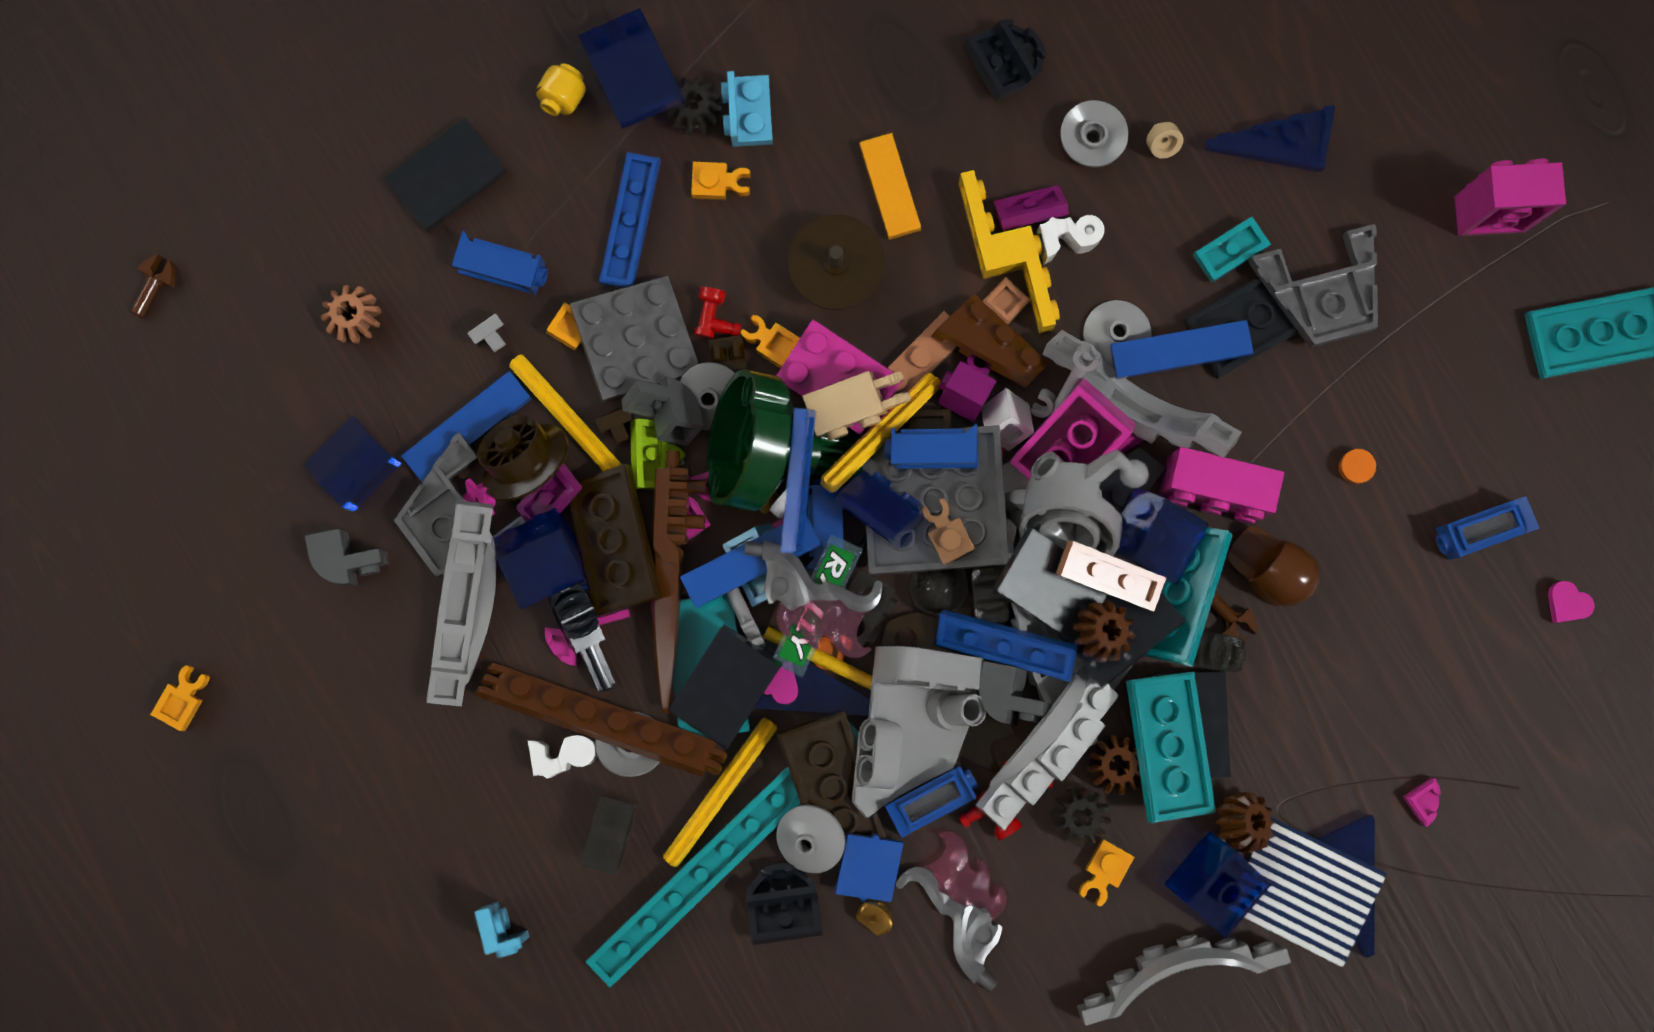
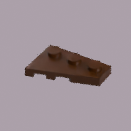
[931,294,1049,388]

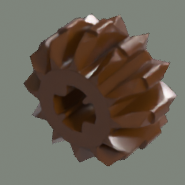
[1072,601,1137,662]
[1086,735,1140,795]
[1215,792,1275,854]

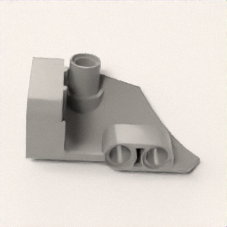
[852,646,986,818]

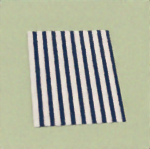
[1227,816,1387,967]

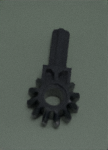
[548,581,615,692]

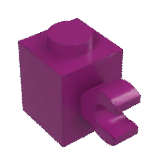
[938,354,997,423]

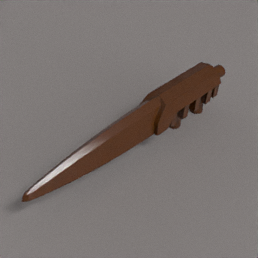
[651,451,707,714]

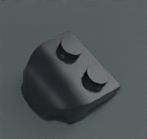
[962,19,1046,101]
[746,863,823,945]

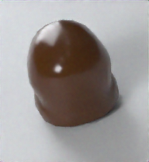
[1227,526,1320,606]

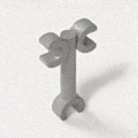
[1030,344,1102,418]
[726,588,767,649]

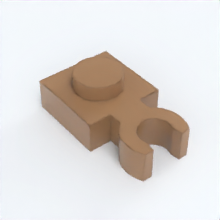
[922,498,976,566]

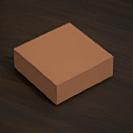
[983,277,1030,324]

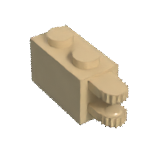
[803,371,911,441]

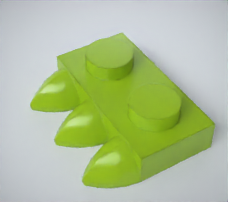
[630,419,685,490]

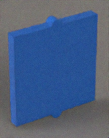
[834,833,904,902]

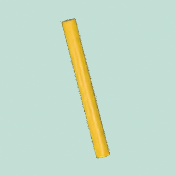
[763,626,872,690]

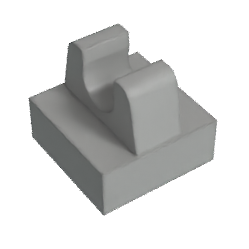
[467,313,506,352]

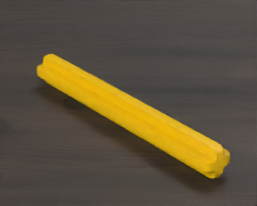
[509,354,622,472]
[820,373,941,493]
[663,717,777,867]

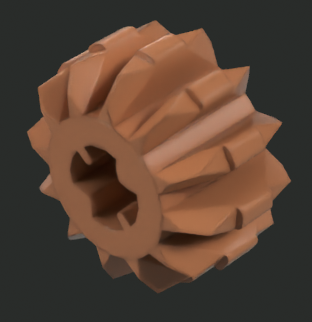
[321,285,381,344]

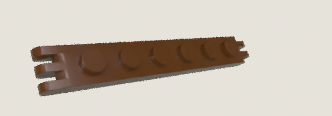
[475,663,727,776]

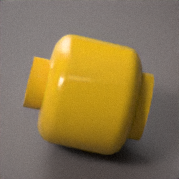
[535,63,586,116]

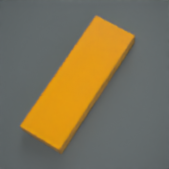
[860,133,921,240]

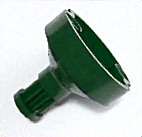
[706,369,862,511]

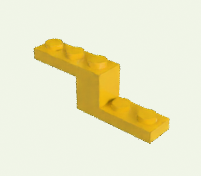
[959,170,1060,334]

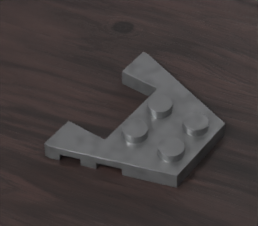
[1248,224,1378,348]
[394,433,540,576]

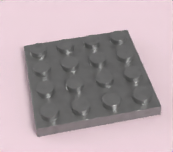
[861,425,1009,575]

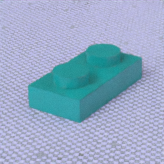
[1193,216,1271,283]

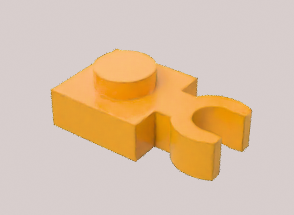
[691,162,751,200]
[546,302,582,351]
[741,315,800,369]
[150,665,210,731]
[1079,839,1134,907]

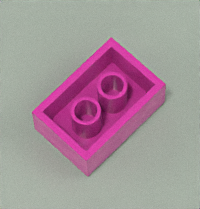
[1455,159,1566,236]
[776,319,903,436]
[1009,378,1136,480]
[1159,447,1285,524]

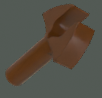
[131,254,176,317]
[1211,592,1257,644]

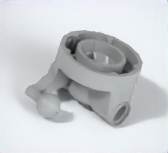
[1005,450,1149,557]

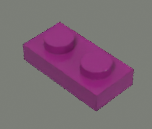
[993,185,1069,231]
[515,463,582,534]

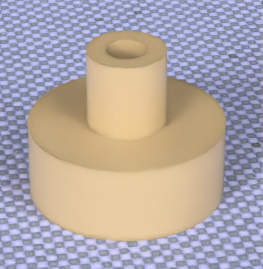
[1146,122,1183,158]

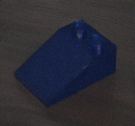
[578,8,684,129]

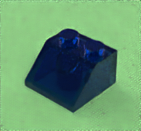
[304,415,402,512]
[834,470,924,549]
[1113,488,1209,586]
[493,508,585,609]
[1164,830,1272,938]

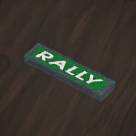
[773,534,863,677]

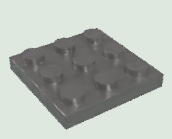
[570,276,698,403]

